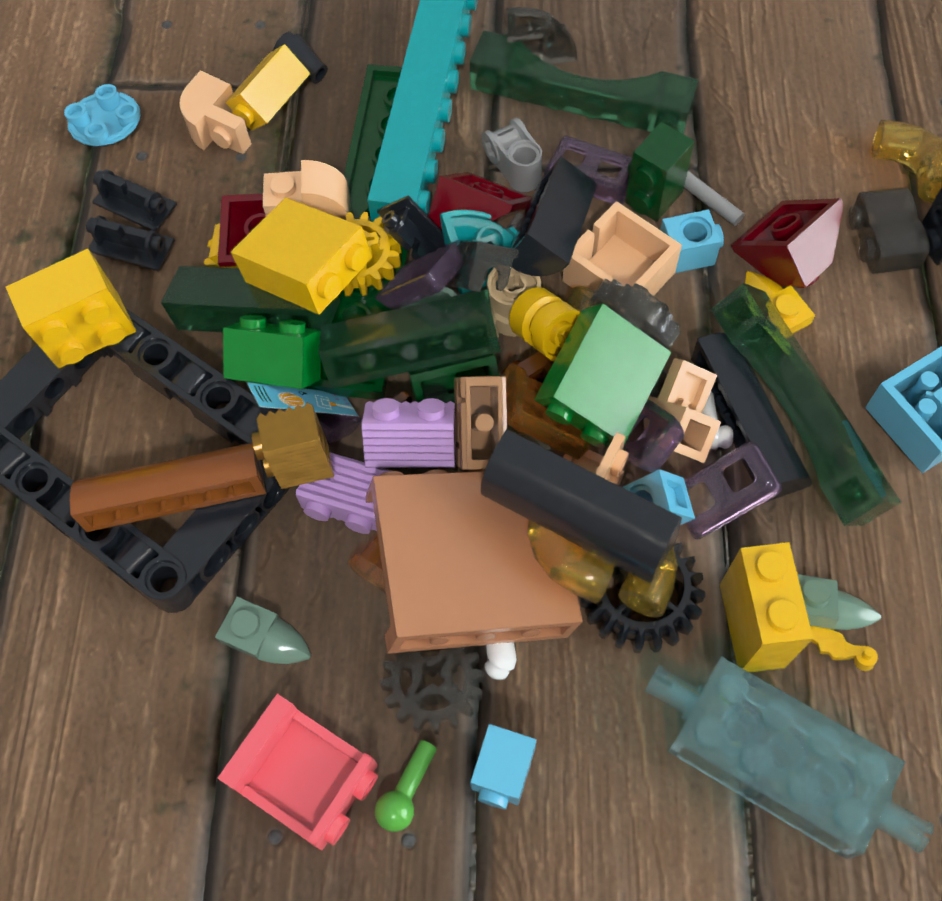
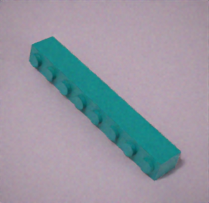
[367,0,478,222]

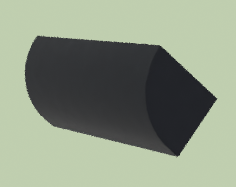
[504,156,598,276]
[691,333,812,503]
[481,429,682,584]

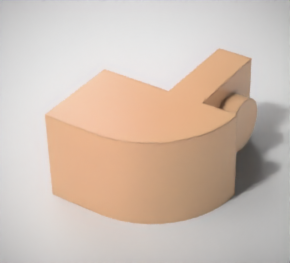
[180,70,251,154]
[263,160,351,220]
[644,358,721,463]

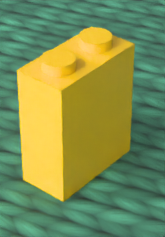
[231,197,373,315]
[720,542,813,674]

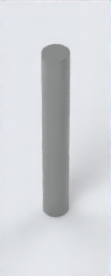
[684,171,745,226]

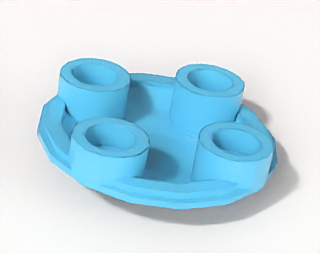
[64,84,140,146]

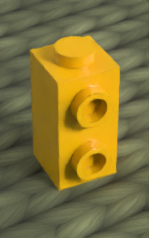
[225,44,310,131]

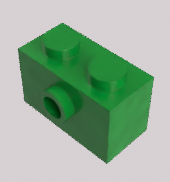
[223,315,321,389]

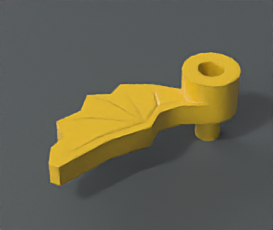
[810,626,878,671]

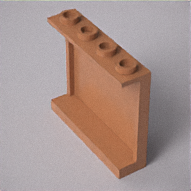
[365,469,583,654]

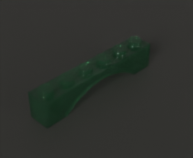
[470,30,699,134]
[711,283,901,526]

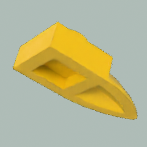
[745,271,815,341]

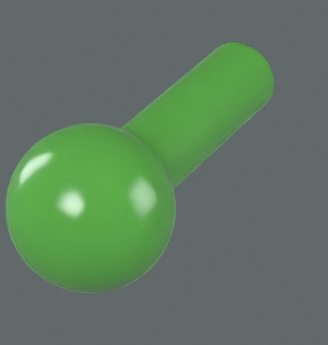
[375,740,437,832]

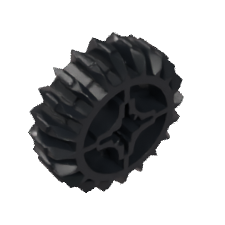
[579,542,705,653]

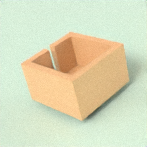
[562,201,682,322]

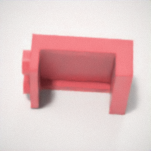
[218,694,378,851]

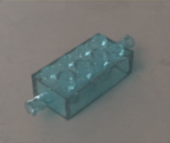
[644,657,934,859]

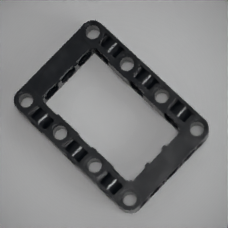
[0,309,291,613]

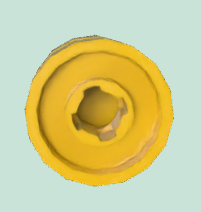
[509,287,580,362]

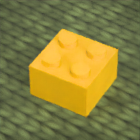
[6,249,137,369]

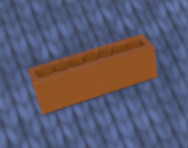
[70,443,266,532]

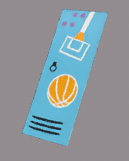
[247,382,358,416]

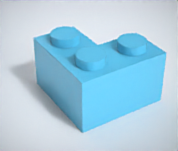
[865,346,942,473]

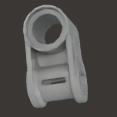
[481,117,542,192]

